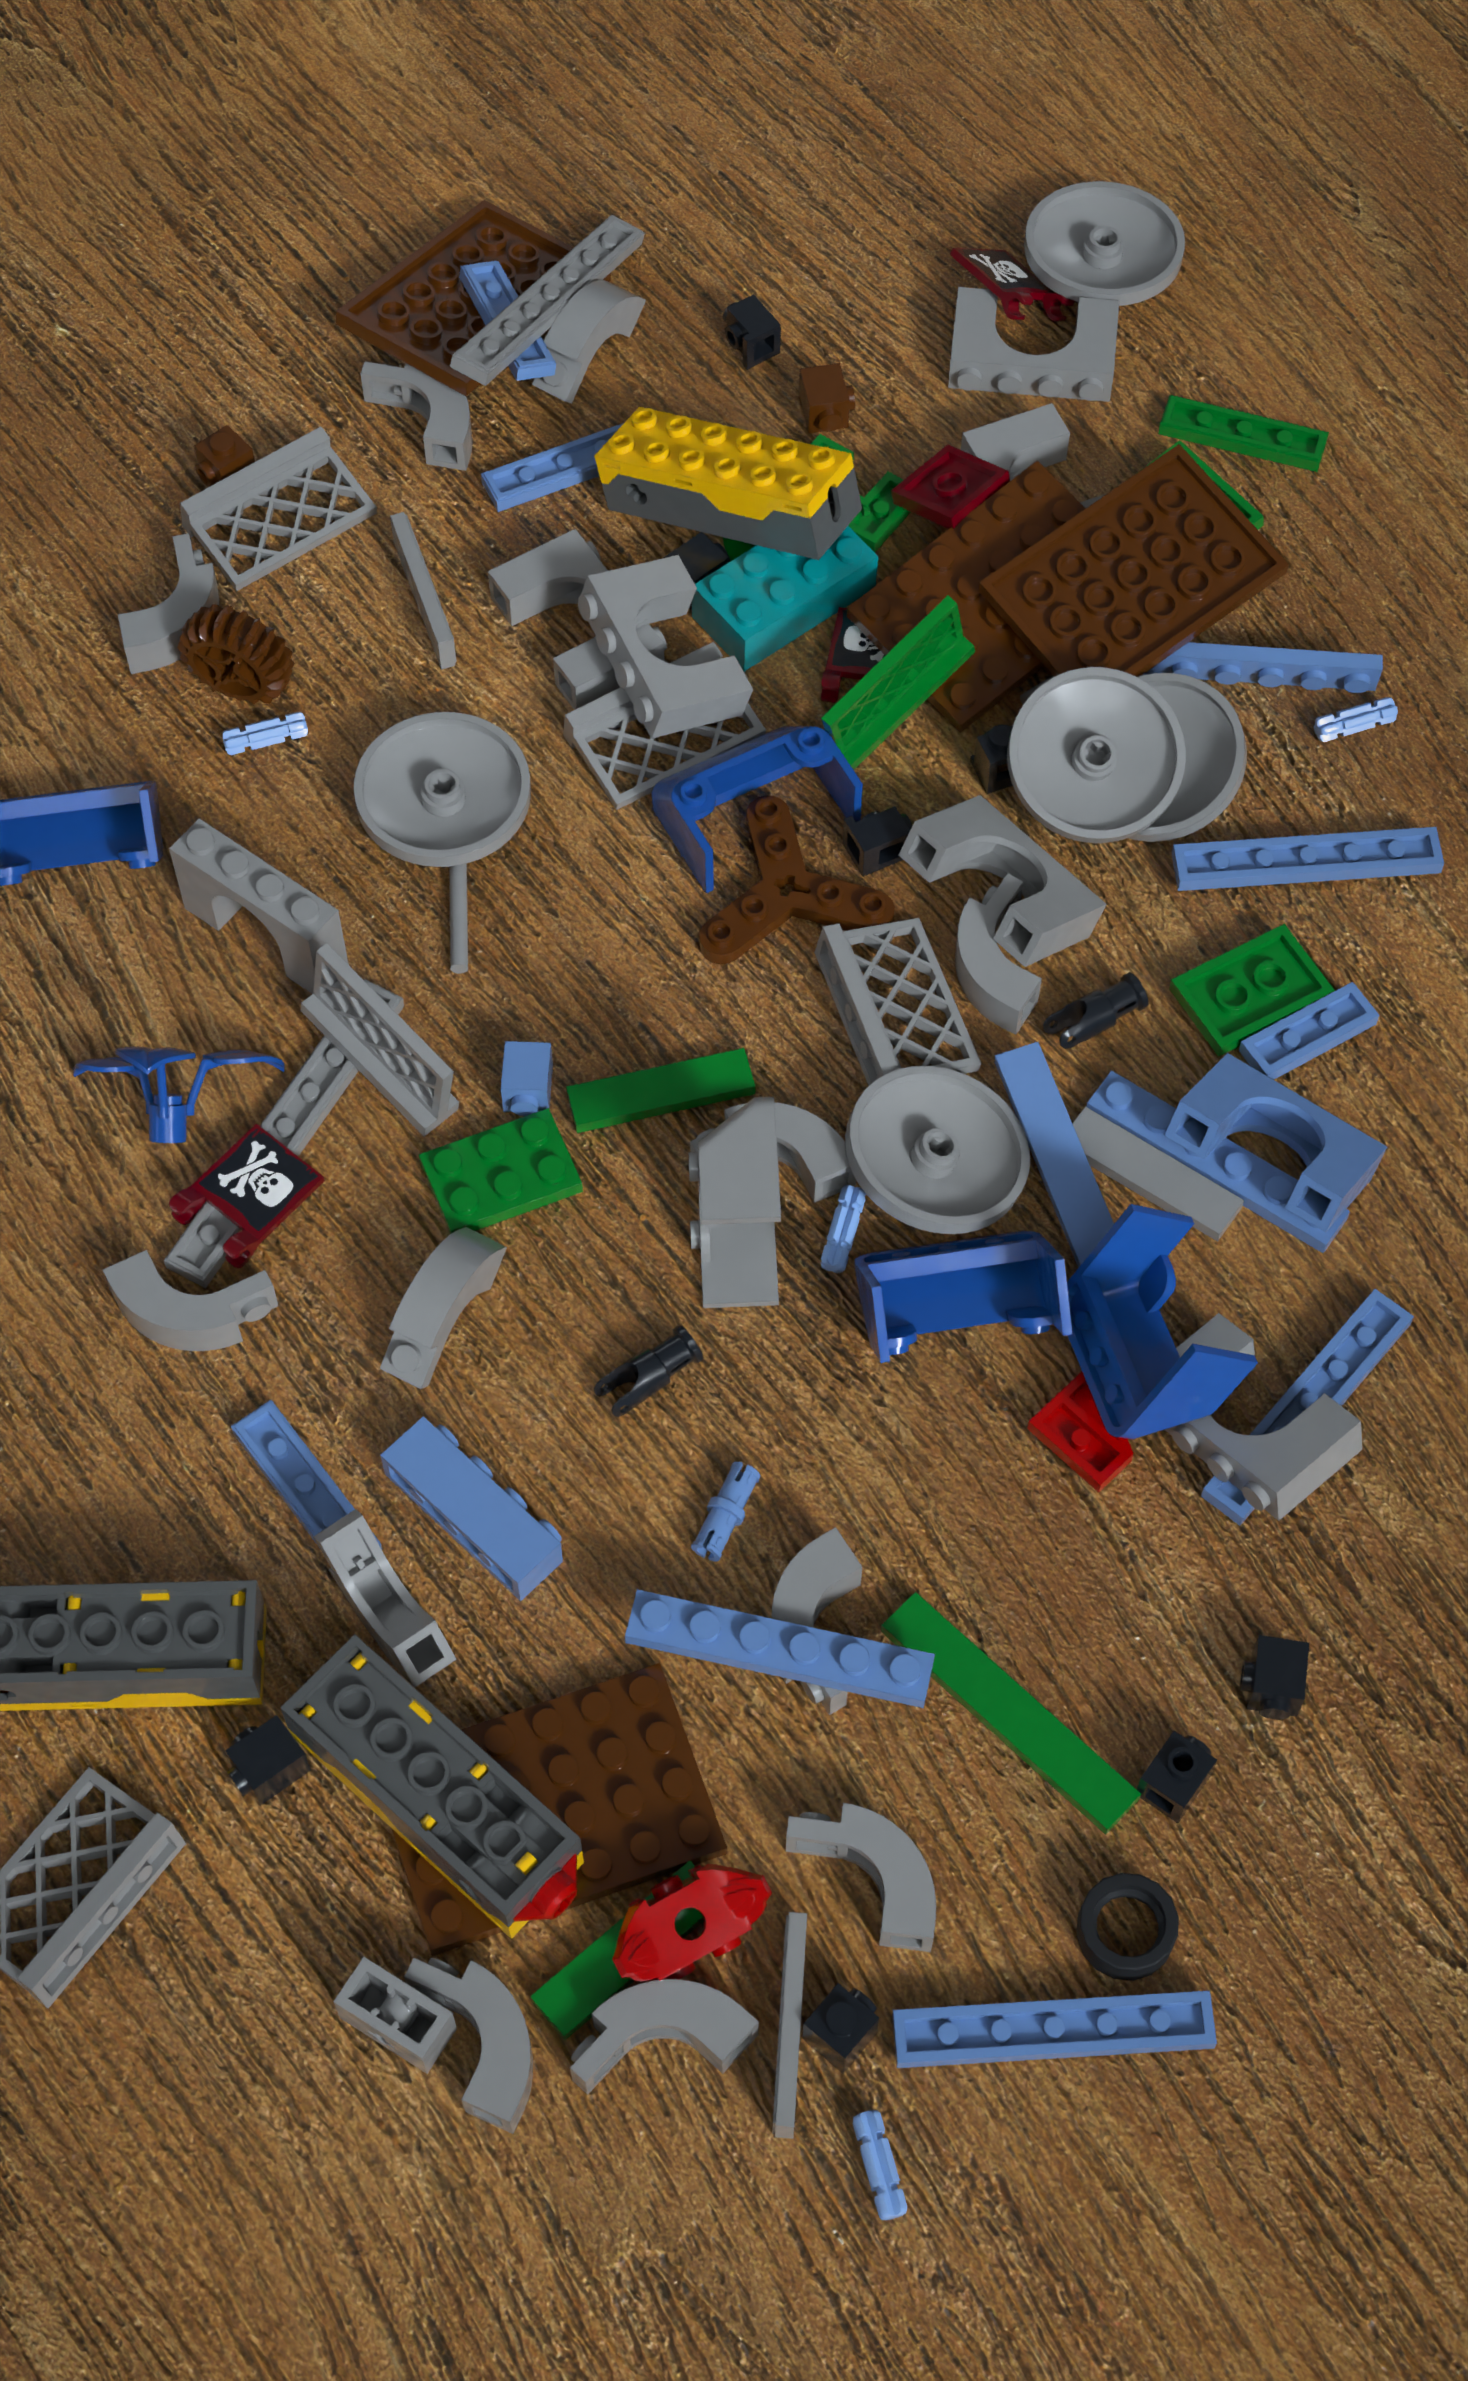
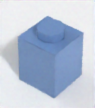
[501,1041,553,1116]

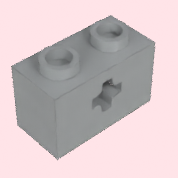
[333,1957,457,2074]

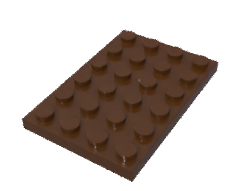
[336,200,611,396]
[978,444,1289,677]
[847,460,1086,733]
[391,1663,727,1956]

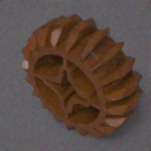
[177,604,295,705]

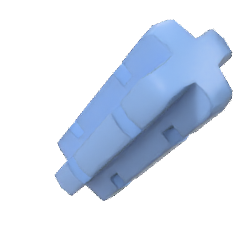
[1313,697,1398,742]
[222,711,308,755]
[821,1185,866,1273]
[852,2110,908,2220]

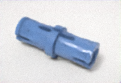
[691,1461,761,1562]

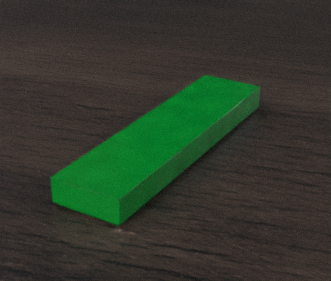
[1158,395,1329,472]
[566,1048,756,1133]
[530,1861,704,2041]

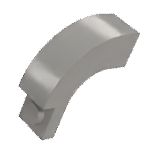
[532,280,646,404]
[360,361,473,471]
[118,533,219,674]
[955,874,1042,1035]
[690,1102,856,1203]
[380,1227,507,1389]
[103,1250,279,1351]
[313,1509,456,1688]
[772,1527,862,1715]
[786,1803,936,1952]
[404,1958,533,2134]
[570,1979,759,2095]

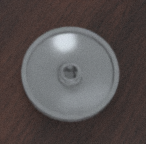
[1024,181,1185,306]
[1007,667,1186,843]
[1129,673,1247,842]
[354,712,531,867]
[845,1066,1030,1234]

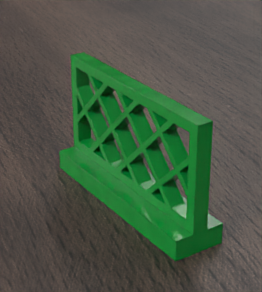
[821,595,975,770]

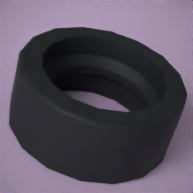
[1076,1873,1179,1981]

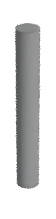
[449,864,468,974]

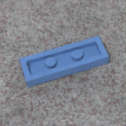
[1239,982,1379,1080]

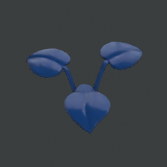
[73,1046,285,1143]

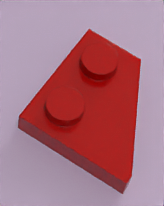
[1027,1371,1134,1493]

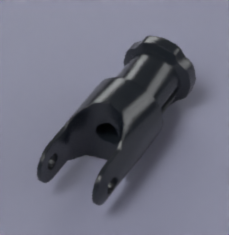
[1043,972,1149,1049]
[594,1325,704,1417]

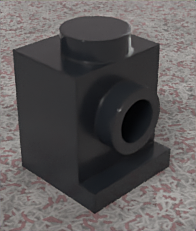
[722,294,781,370]
[970,724,1013,794]
[843,806,913,877]

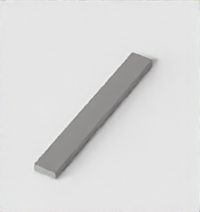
[450,215,645,386]
[164,979,404,1288]

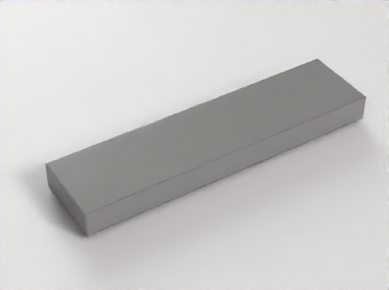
[390,512,457,670]
[1073,1106,1244,1242]
[772,1912,807,2139]

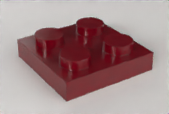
[891,444,1010,529]

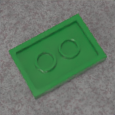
[1169,924,1335,1057]
[418,1108,583,1234]

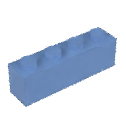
[380,1416,563,1601]

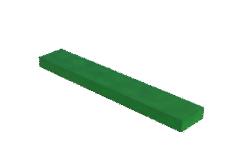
[881,1592,1141,1835]

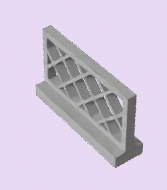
[180,426,377,592]
[563,642,766,810]
[814,918,981,1086]
[301,943,459,1137]
[0,1767,186,2008]

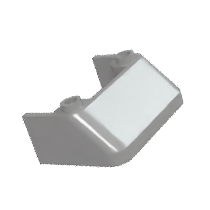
[688,1097,781,1308]

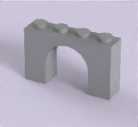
[948,287,1119,402]
[961,403,1106,508]
[488,529,667,710]
[578,555,753,739]
[899,795,1107,967]
[169,818,349,994]
[1165,1313,1362,1521]

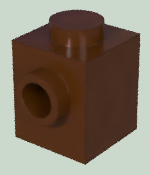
[799,363,856,434]
[194,425,255,487]

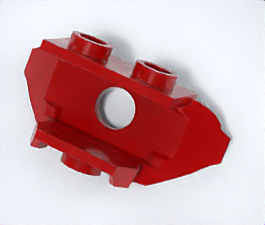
[612,1863,772,1982]

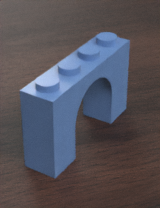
[1164,1053,1387,1232]

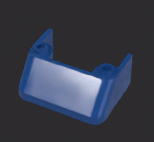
[652,726,863,893]
[0,781,163,886]
[1067,1204,1258,1439]
[854,1231,1072,1363]

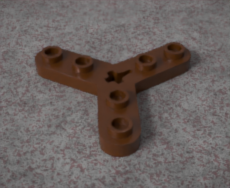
[699,796,895,964]

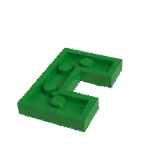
[811,434,911,552]

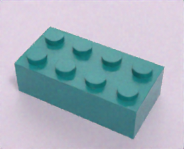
[692,526,878,672]

